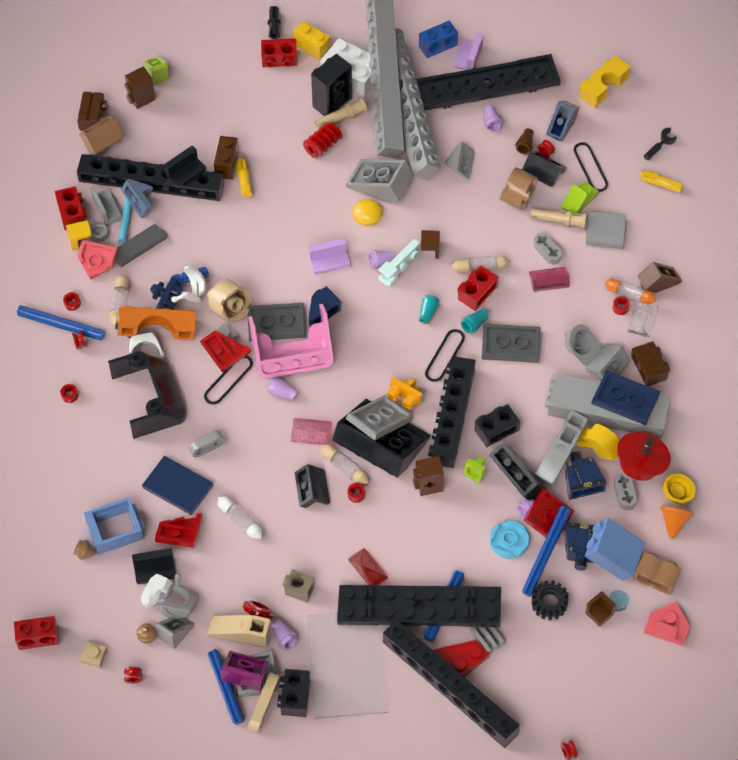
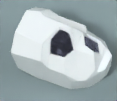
[141,574,173,608]

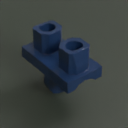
[150,276,183,310]

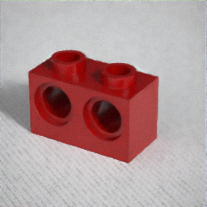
[261,38,297,68]
[54,186,88,230]
[457,265,499,311]
[14,616,59,650]

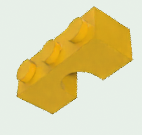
[579,55,631,108]

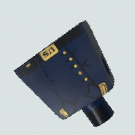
[565,451,607,500]
[564,522,594,571]

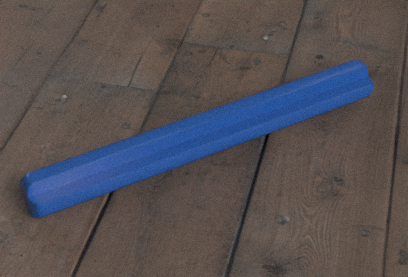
[17,305,105,341]
[522,506,571,597]

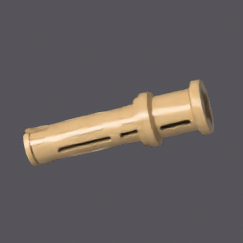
[314,97,368,130]
[530,207,587,229]

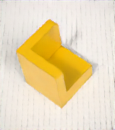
[66,220,92,250]

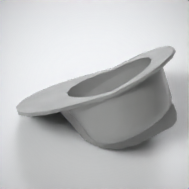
[565,324,601,366]

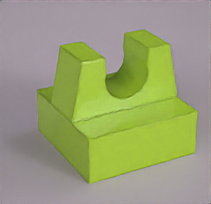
[463,456,486,484]

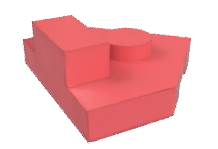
[77,240,119,280]
[644,602,690,646]

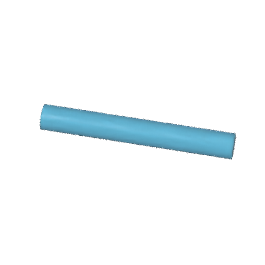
[118,197,132,243]

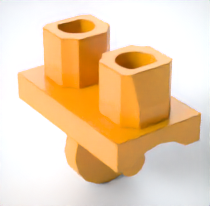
[387,377,423,411]

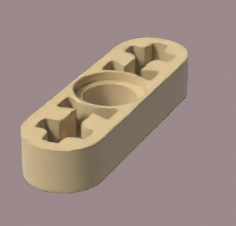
[248,672,280,732]

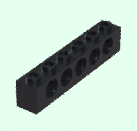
[428,356,476,468]

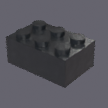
[311,53,352,116]

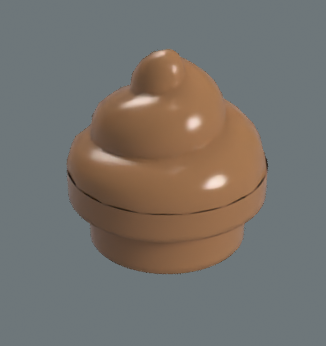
[73,540,95,560]
[136,623,157,644]

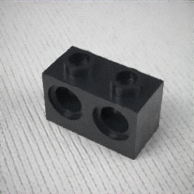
[474,404,520,448]
[277,669,311,717]

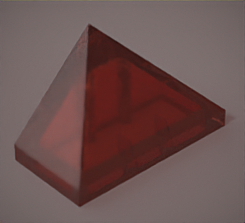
[348,548,388,585]

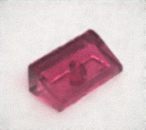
[529,267,570,292]
[291,418,332,445]

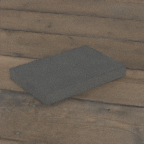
[247,303,306,341]
[482,324,540,363]

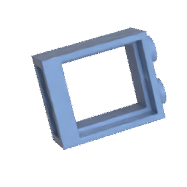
[84,497,145,555]

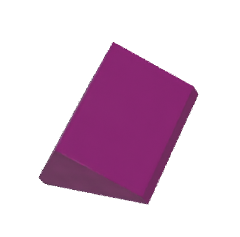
[221,650,269,691]

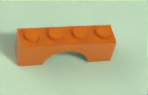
[117,306,195,340]

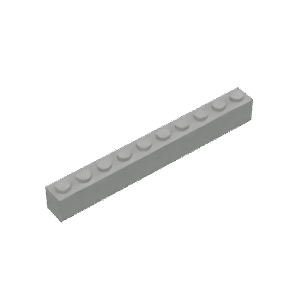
[365,0,404,158]

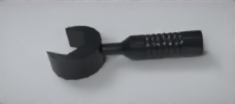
[644,128,677,160]

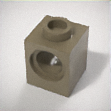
[283,569,315,603]

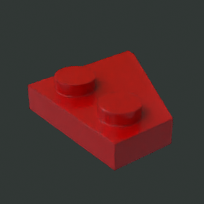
[200,330,252,372]
[155,513,203,548]
[433,640,490,677]

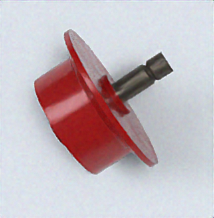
[617,432,671,481]

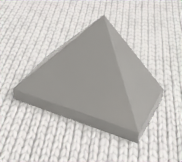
[444,142,474,181]

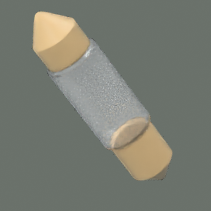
[451,255,511,273]
[109,275,129,326]
[321,444,368,484]

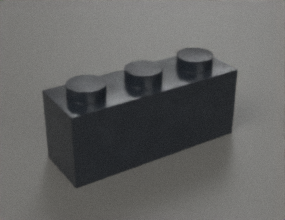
[489,442,546,500]

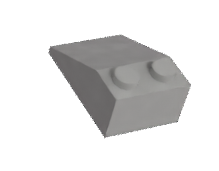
[346,159,413,201]

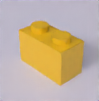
[292,20,331,61]

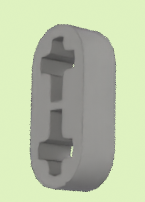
[534,233,562,265]
[188,430,226,458]
[614,473,637,510]

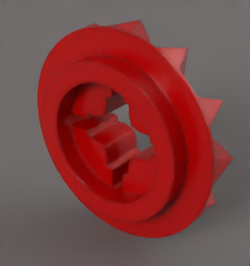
[242,600,274,620]

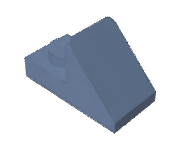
[121,179,153,218]

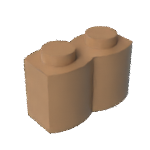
[633,553,681,595]

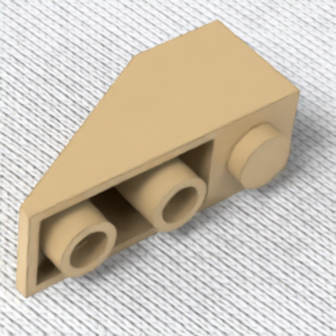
[207,615,271,647]

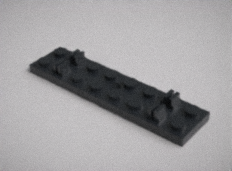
[416,54,561,110]
[337,585,502,627]

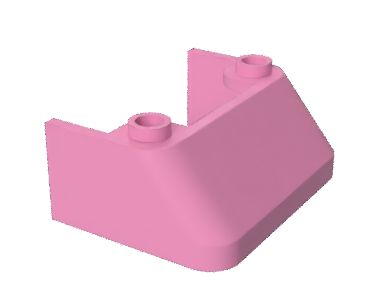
[248,304,333,378]

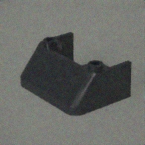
[108,352,186,439]

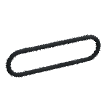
[573,142,608,192]
[425,329,465,382]
[204,356,253,405]

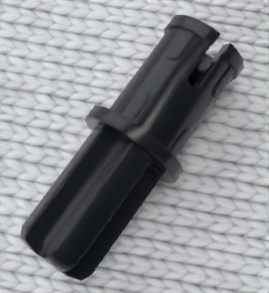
[267,6,281,39]

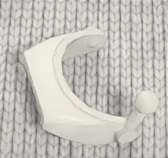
[171,266,206,303]
[129,332,165,358]

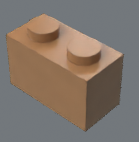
[79,116,125,155]

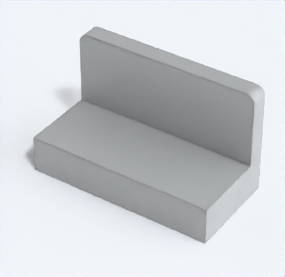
[90,186,122,226]
[585,344,630,381]

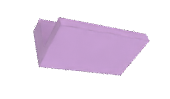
[453,33,483,70]
[308,238,350,274]

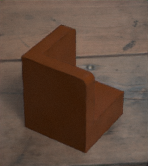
[421,230,440,259]
[585,591,616,627]

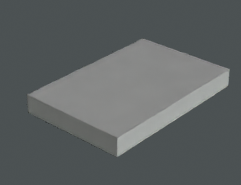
[346,395,413,440]

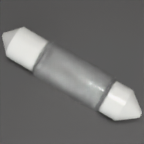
[217,496,262,539]

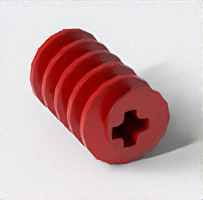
[303,122,343,158]

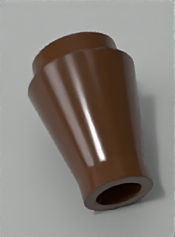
[515,128,534,155]

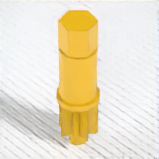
[235,158,253,198]
[639,170,683,193]

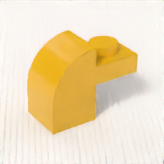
[576,424,620,461]

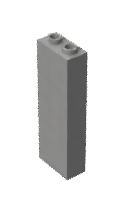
[545,373,670,439]

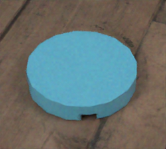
[490,520,530,559]

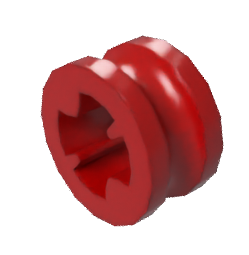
[537,140,555,157]
[63,292,81,311]
[612,296,630,315]
[72,331,86,350]
[60,384,78,403]
[347,483,365,503]
[124,667,142,684]
[561,740,578,760]

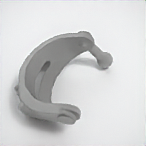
[160,573,198,619]

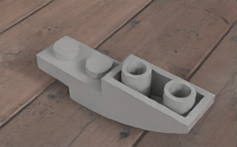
[535,409,588,485]

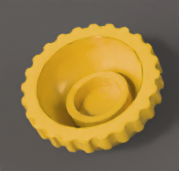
[352,199,383,226]
[662,473,696,505]

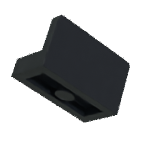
[164,145,206,188]
[522,151,566,187]
[294,464,330,509]
[132,548,176,585]

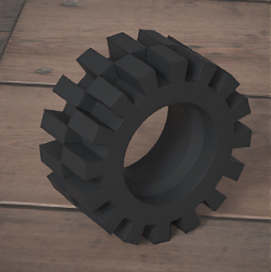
[531,580,569,620]

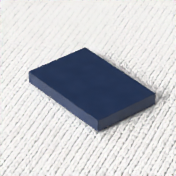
[591,371,661,425]
[142,456,213,516]

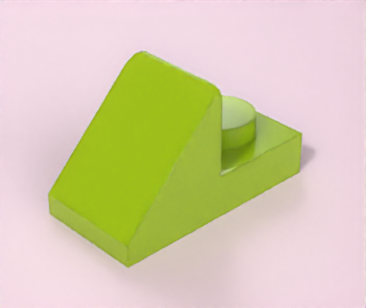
[142,56,169,84]
[561,181,598,214]

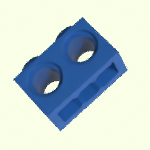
[419,20,458,58]

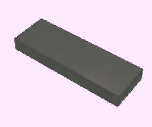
[115,224,166,267]

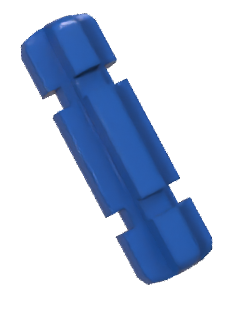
[173,267,209,285]

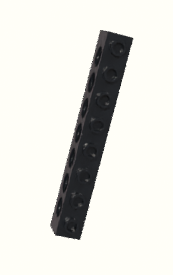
[77,154,224,202]
[383,619,520,749]

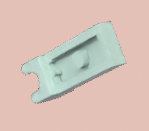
[378,239,420,286]

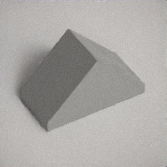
[156,618,194,649]

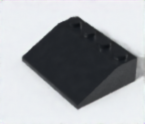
[332,399,431,478]

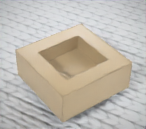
[80,642,107,668]

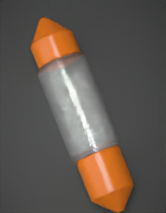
[604,278,657,305]

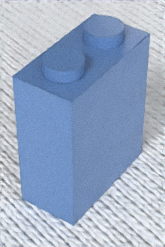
[585,518,645,580]

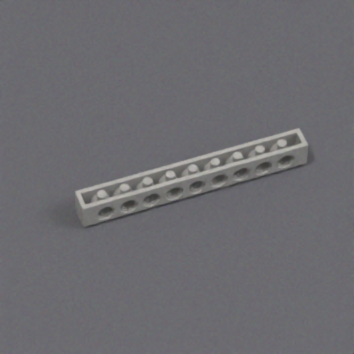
[395,28,441,181]

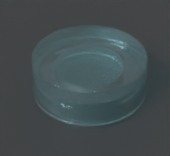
[609,590,629,612]

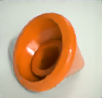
[660,505,694,538]

